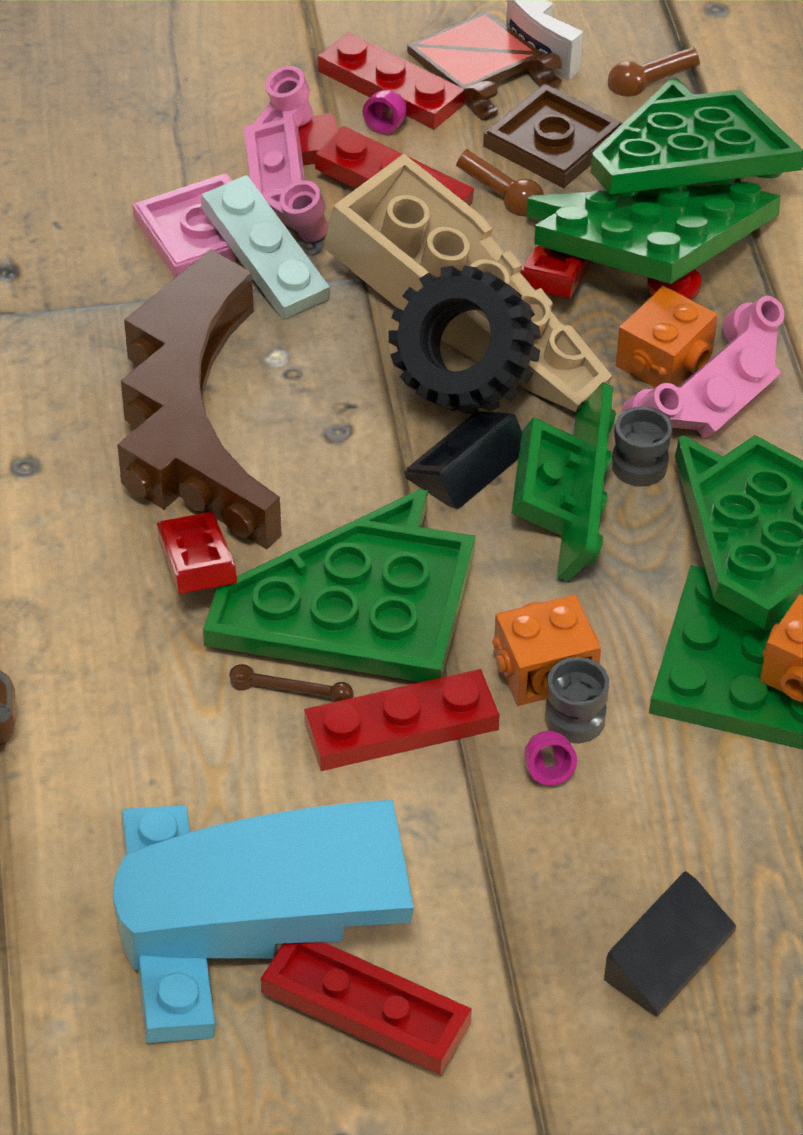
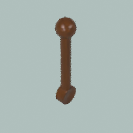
[229,664,354,702]

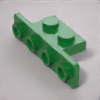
[511,382,616,582]

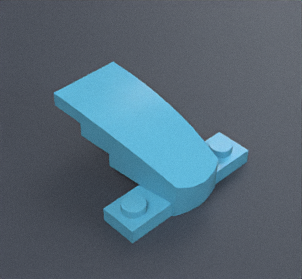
[113,800,414,1043]

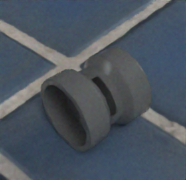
[612,407,672,487]
[545,657,610,744]

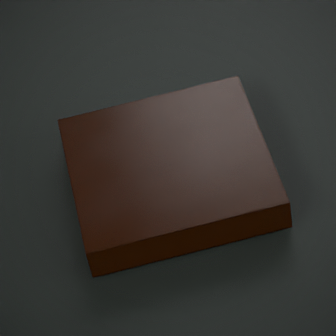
[483,83,623,189]

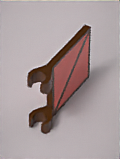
[407,11,562,119]

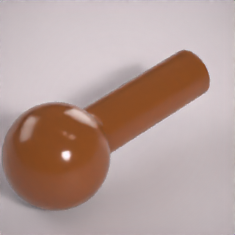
[608,46,700,97]
[456,149,544,217]

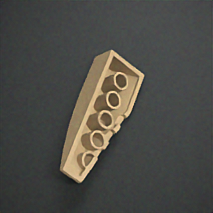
[323,154,612,412]

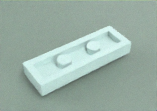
[201,175,330,320]

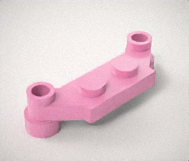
[244,66,328,242]
[621,296,785,439]

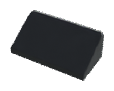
[404,411,522,509]
[604,871,736,1017]

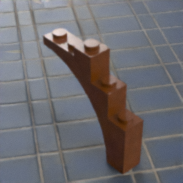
[117,249,282,550]

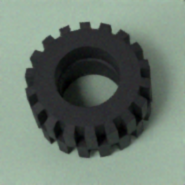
[388,265,541,414]

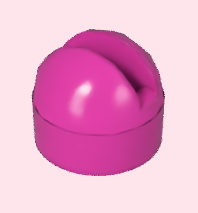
[363,90,407,134]
[524,730,577,785]

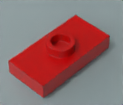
[520,245,592,298]
[157,512,238,594]

